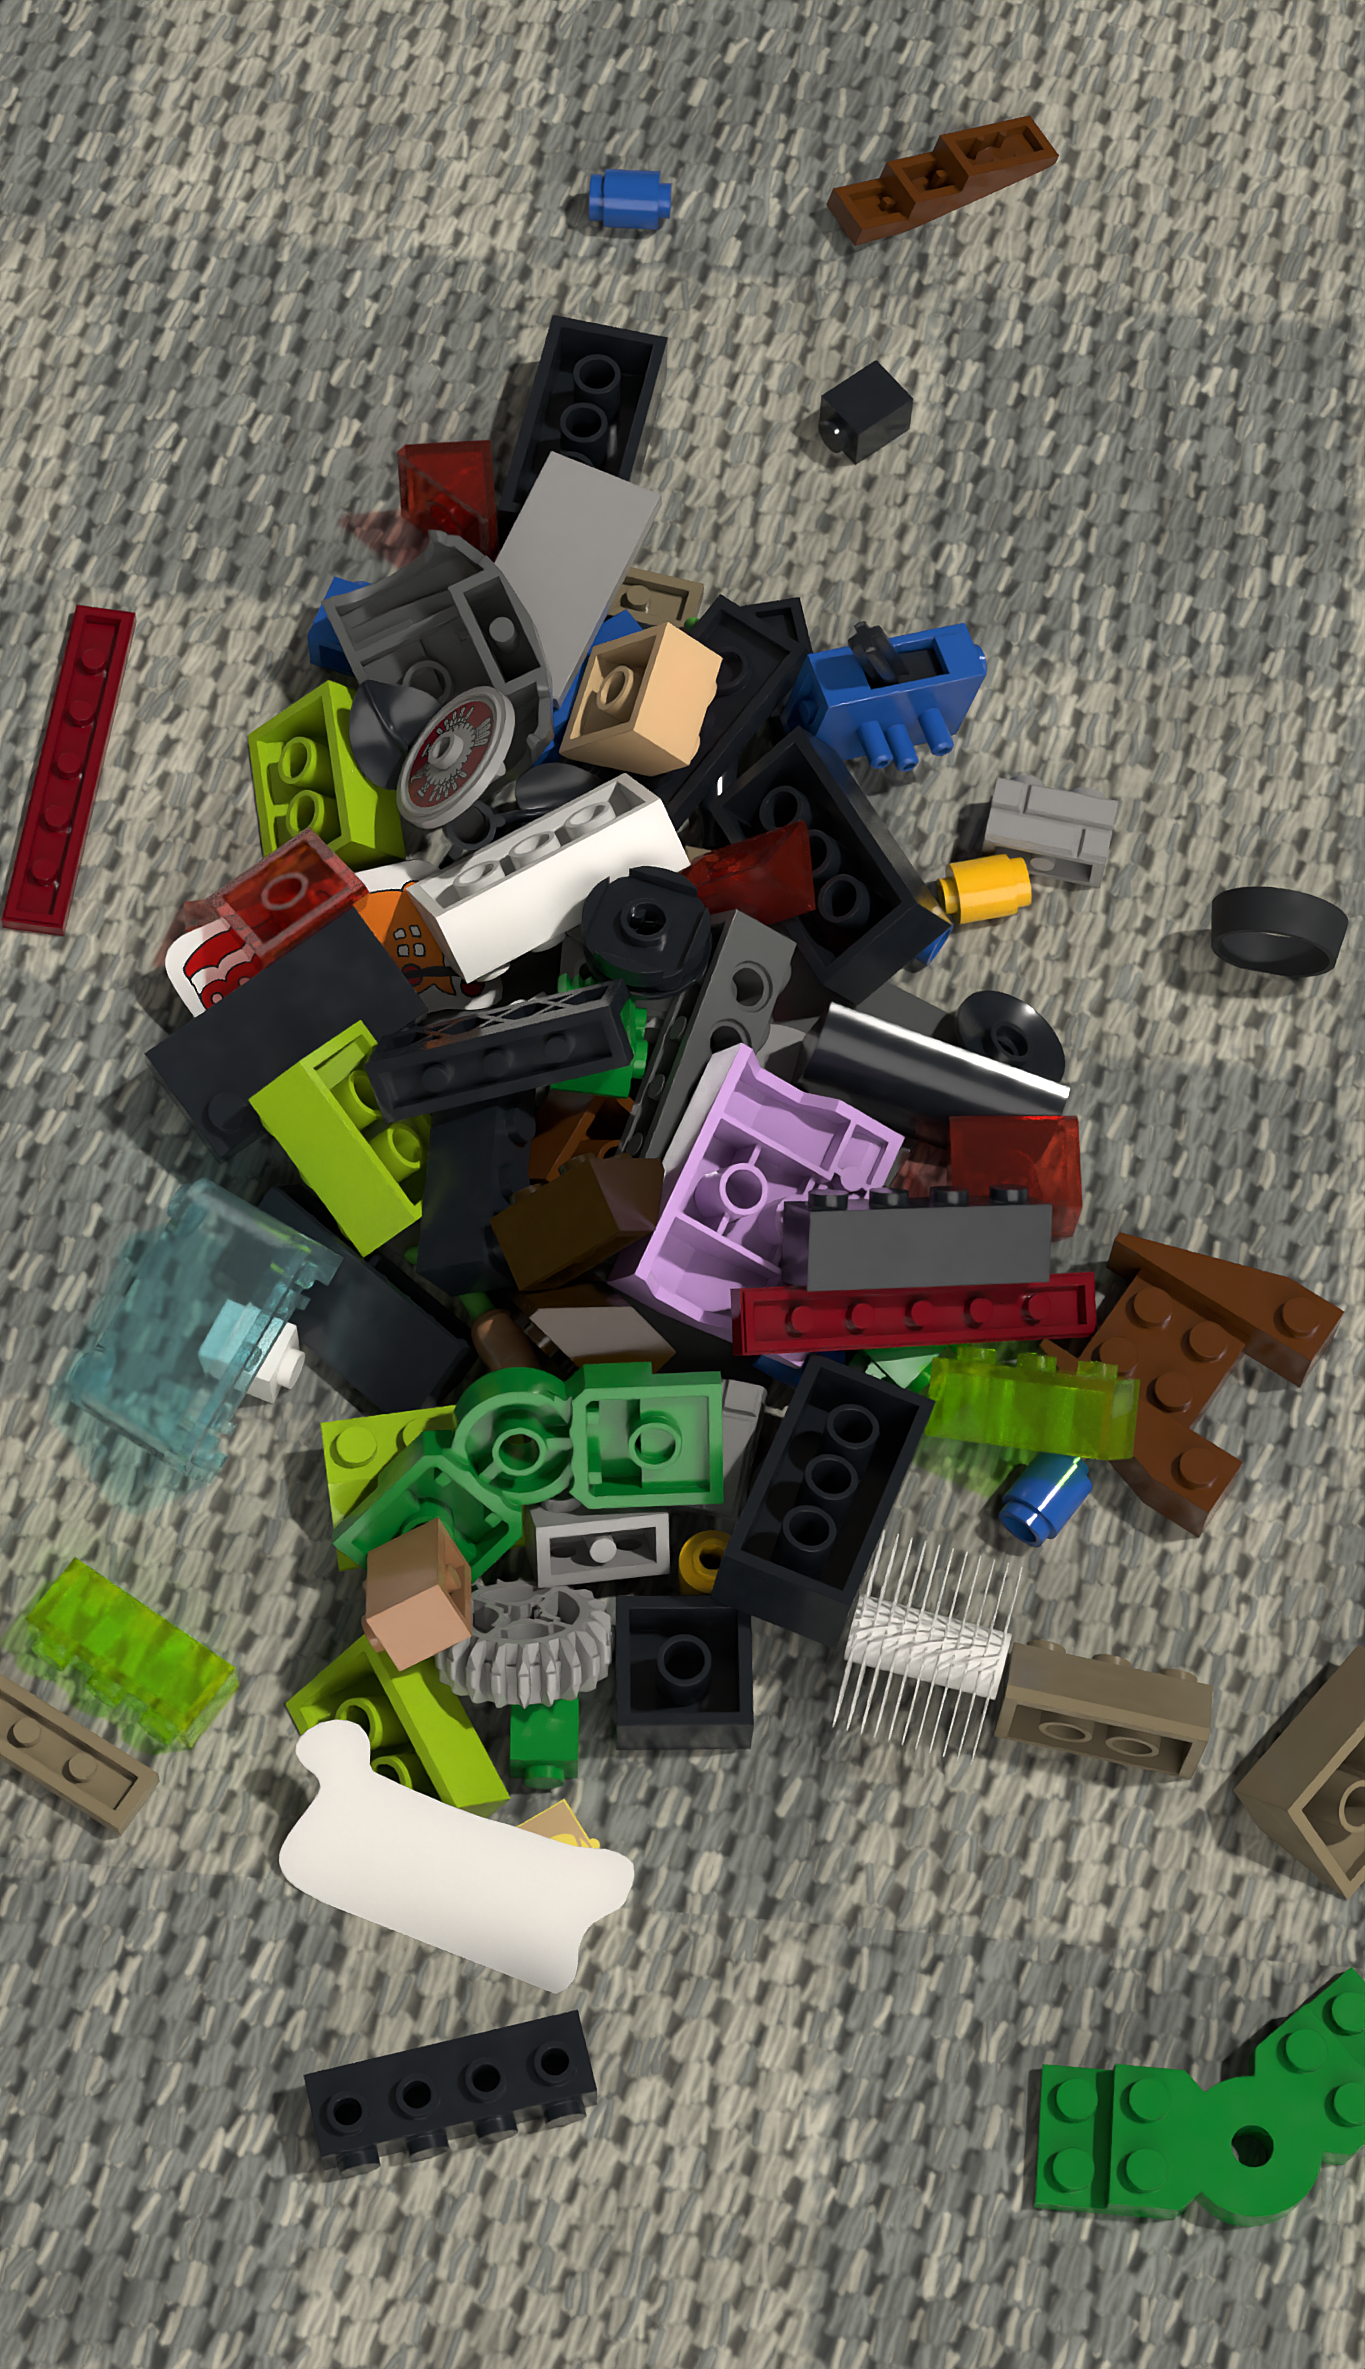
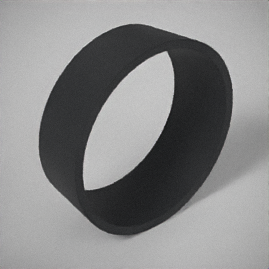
[1211,886,1349,978]

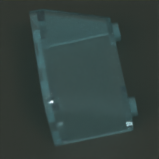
[68,1178,344,1484]

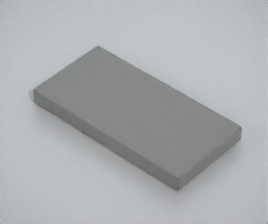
[494,451,662,709]

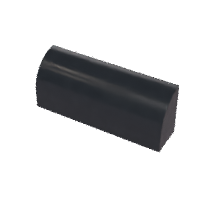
[790,1002,1070,1176]
[216,1184,479,1414]

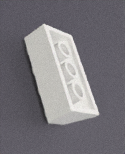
[405,773,691,984]

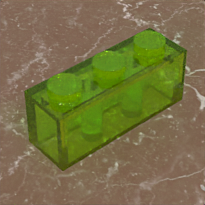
[925,1345,1140,1461]
[25,1557,240,1749]

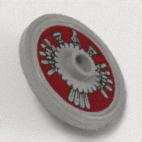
[396,686,515,829]

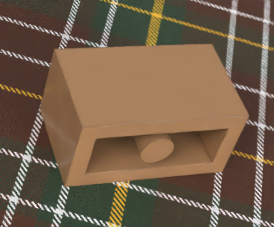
[361,1517,472,1671]

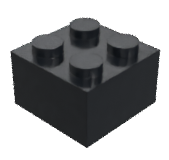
[615,1595,754,1750]

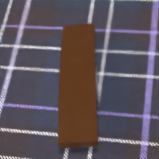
[826,115,1059,246]

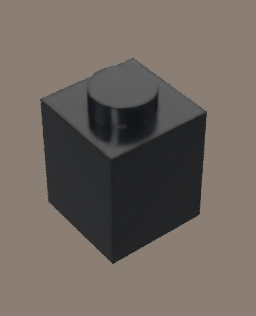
[818,360,913,465]

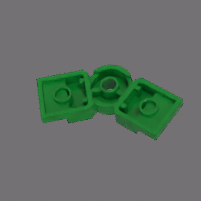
[332,1362,724,1585]
[1033,1967,1365,2227]

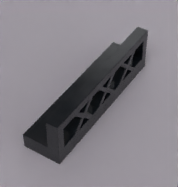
[364,978,634,1124]

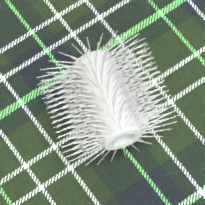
[833,1530,1022,1765]

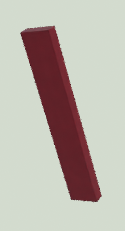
[1,605,137,936]
[730,1272,1097,1356]

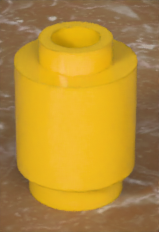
[936,853,1032,925]
[678,1530,731,1595]

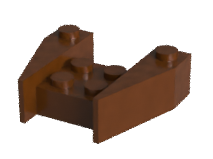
[1033,1232,1344,1538]

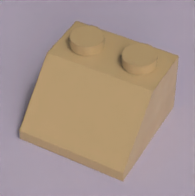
[559,622,723,776]

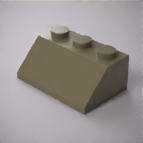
[993,1640,1213,1779]
[1233,1645,1365,1900]

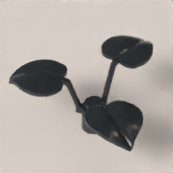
[349,680,606,869]

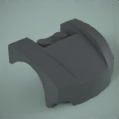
[321,530,554,802]

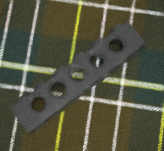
[588,909,797,1281]

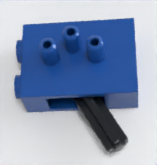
[780,621,987,772]

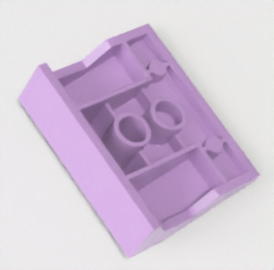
[606,1043,905,1369]

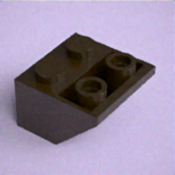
[489,1153,665,1291]
[504,1281,676,1377]

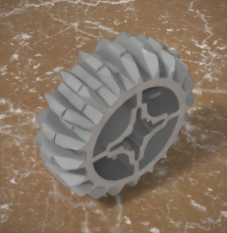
[433,1576,614,1710]

